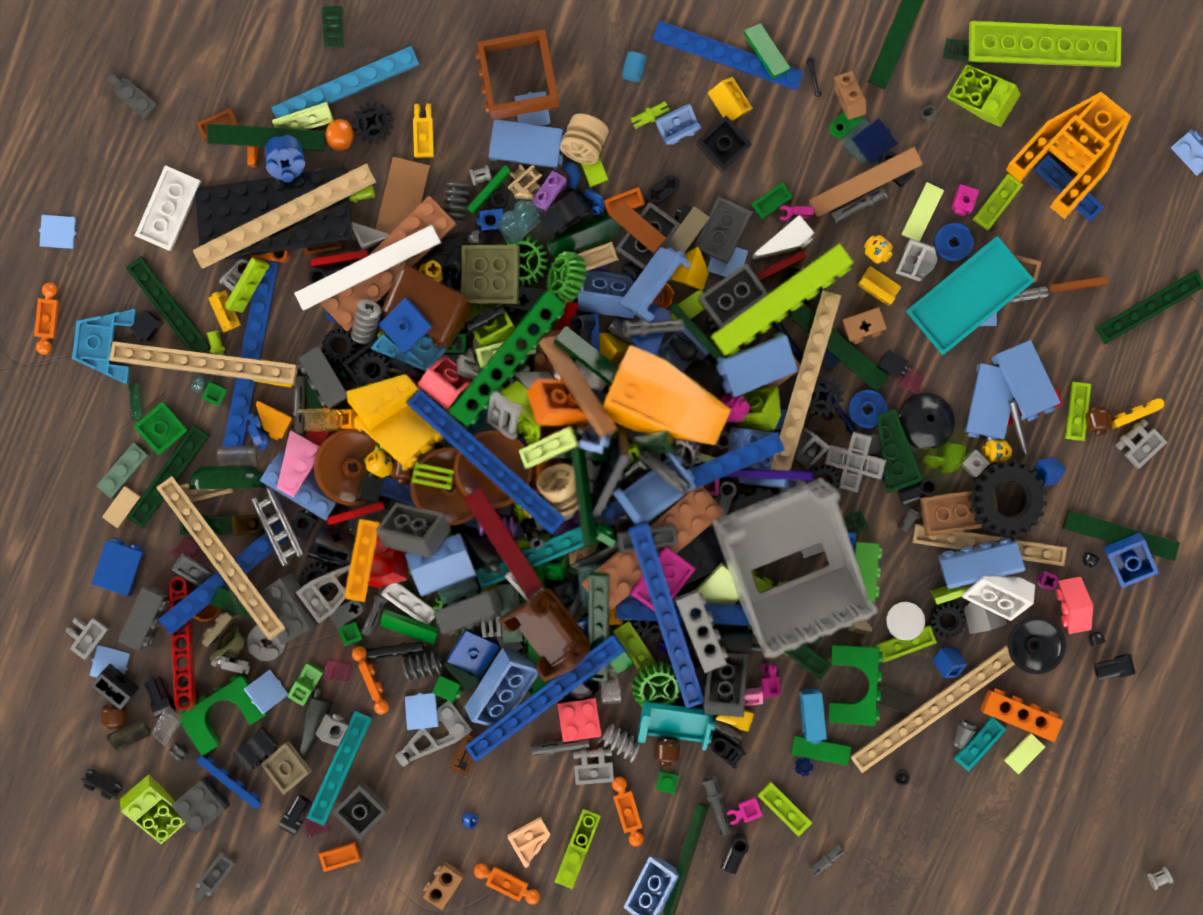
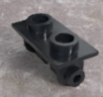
[81,769,123,800]

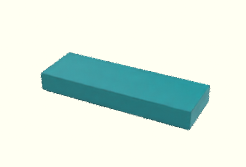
[954,716,1007,772]

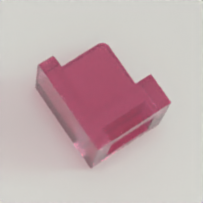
[897,368,924,395]
[170,536,201,559]
[323,658,352,682]
[304,815,330,838]

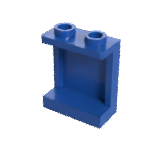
[91,538,146,596]

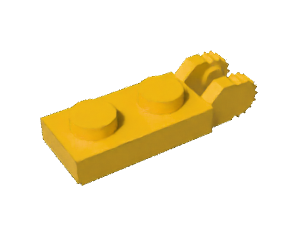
[413,103,434,158]
[1112,398,1165,429]

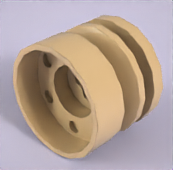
[560,114,609,164]
[536,463,579,516]

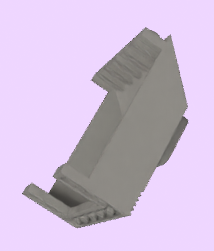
[712,478,878,658]

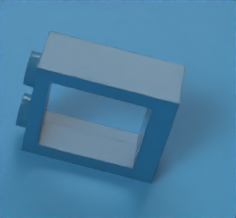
[799,688,827,744]

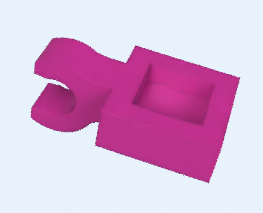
[780,206,814,221]
[761,663,781,698]

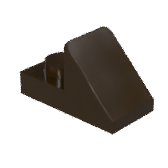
[231,513,268,536]

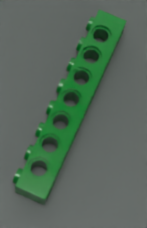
[448,291,566,426]

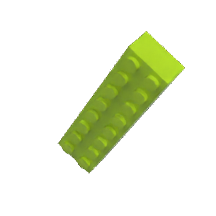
[710,244,854,357]

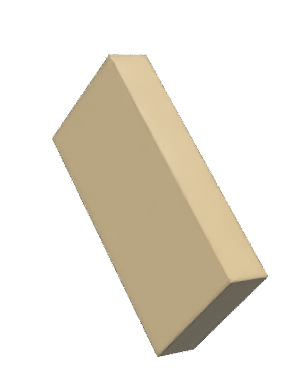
[578,242,619,272]
[102,486,141,528]

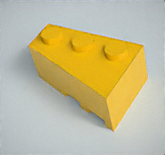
[346,374,418,430]

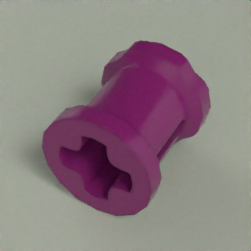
[1037,572,1058,590]

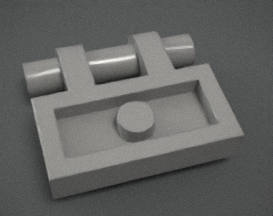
[1115,419,1167,469]
[573,747,614,785]

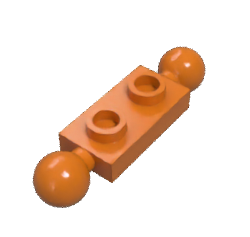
[34,282,59,355]
[352,646,389,715]
[612,776,644,847]
[474,863,540,905]

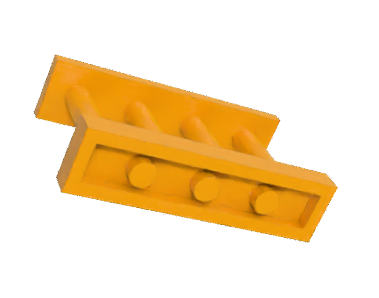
[345,519,379,602]

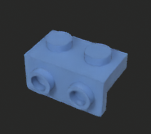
[654,104,701,145]
[1171,129,1203,176]
[579,423,613,454]

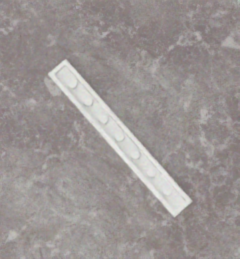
[295,225,441,311]

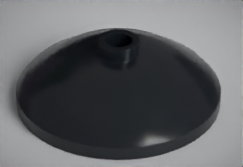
[898,392,955,450]
[1007,616,1066,674]

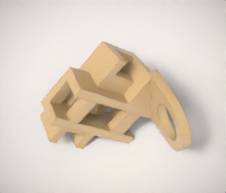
[508,164,542,200]

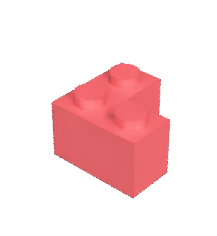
[1055,576,1093,634]

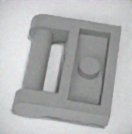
[487,391,522,439]

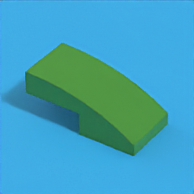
[287,661,325,706]

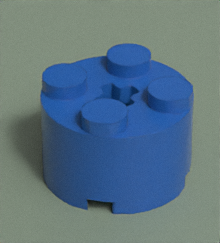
[265,135,305,182]

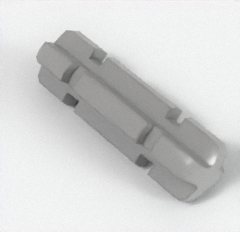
[1011,286,1048,302]

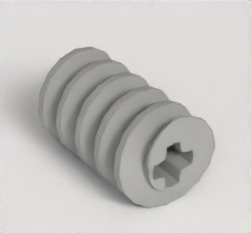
[351,300,381,344]
[598,724,641,763]

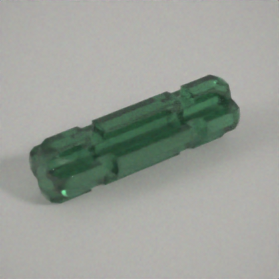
[128,383,142,420]

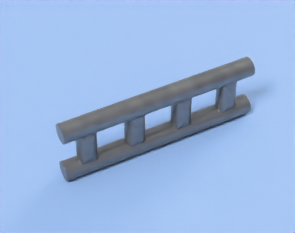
[251,488,305,567]

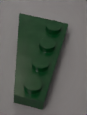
[877,408,923,494]

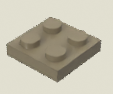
[201,611,239,647]
[261,741,312,795]

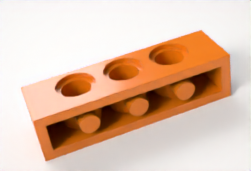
[980,688,1063,742]

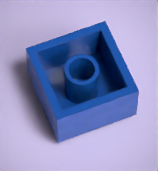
[1103,532,1159,588]

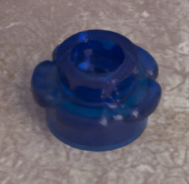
[795,757,814,777]

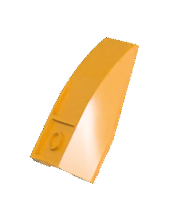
[603,345,731,445]

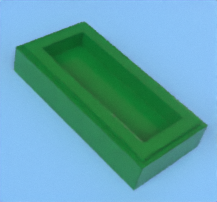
[751,182,793,220]

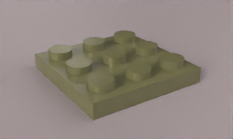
[461,245,520,304]

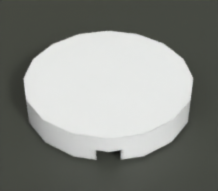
[886,602,925,640]

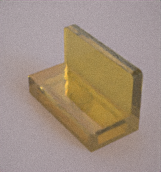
[297,408,342,432]

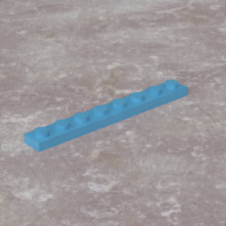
[271,46,420,119]

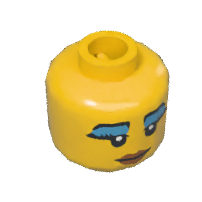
[864,235,893,264]
[981,440,1012,464]
[366,449,394,478]

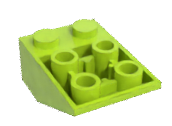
[947,64,1021,127]
[500,380,540,445]
[119,774,186,844]

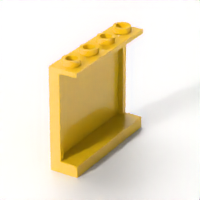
[354,379,459,471]

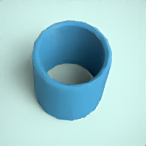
[621,52,647,82]

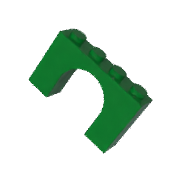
[829,643,883,726]
[177,674,270,756]

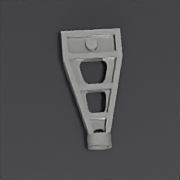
[295,564,351,623]
[395,701,473,767]

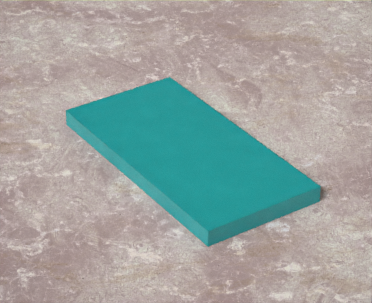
[906,236,1035,355]

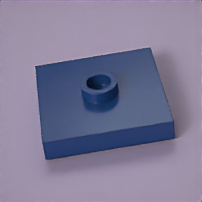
[379,298,433,353]
[447,628,499,677]

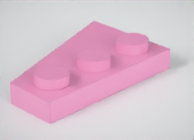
[277,430,320,497]

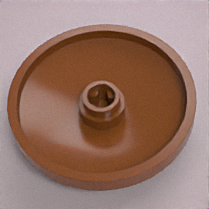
[314,429,390,506]
[454,430,532,509]
[410,448,475,525]

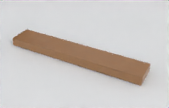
[809,147,923,217]
[539,336,617,437]

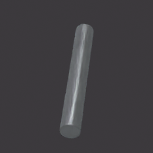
[1008,400,1029,454]

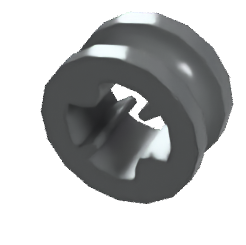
[169,743,189,761]

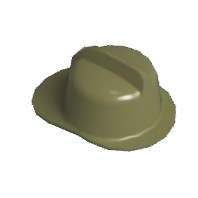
[210,625,245,661]

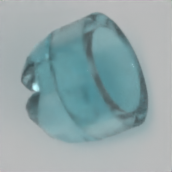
[190,377,207,393]

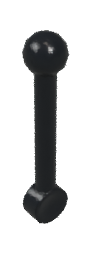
[806,58,822,97]

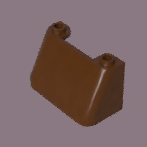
[381,265,472,350]
[499,589,591,682]

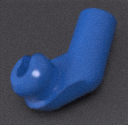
[564,161,581,190]
[584,187,605,215]

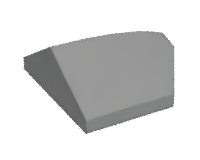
[895,238,938,282]
[963,602,1007,634]

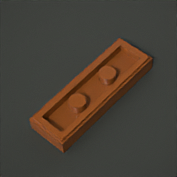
[609,201,666,254]
[1046,276,1109,294]

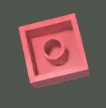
[417,355,472,409]
[557,695,602,742]

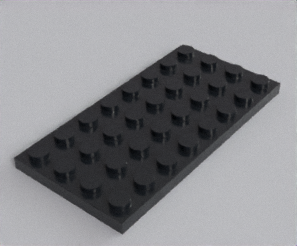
[195,166,354,260]

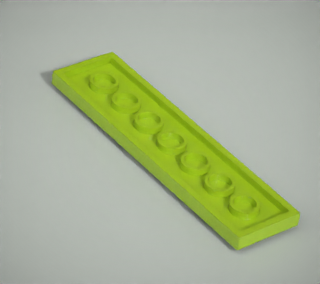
[969,21,1121,67]

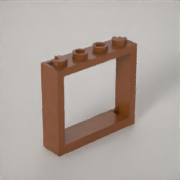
[475,29,560,120]

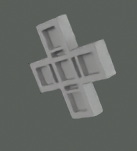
[825,431,887,493]

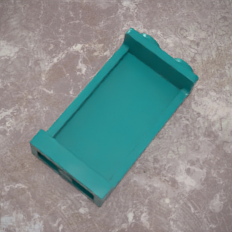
[637,702,715,750]

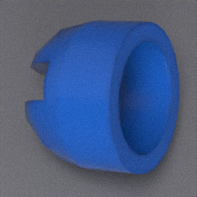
[462,813,478,829]

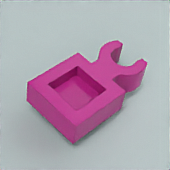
[727,797,763,825]

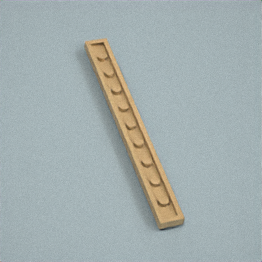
[193,163,376,269]
[770,290,841,480]
[109,342,298,385]
[156,477,286,640]
[850,646,1015,773]

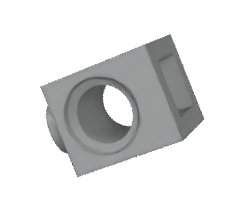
[959,450,990,477]
[315,714,348,746]

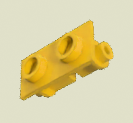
[208,290,241,333]

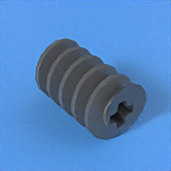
[442,182,470,224]
[401,650,443,681]

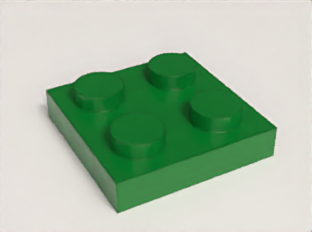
[133,402,189,456]

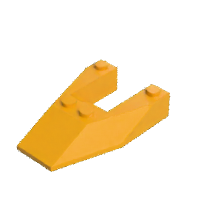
[1006,92,1131,219]

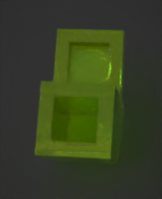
[922,443,966,473]

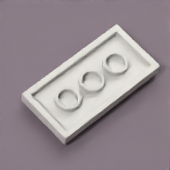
[135,165,202,252]

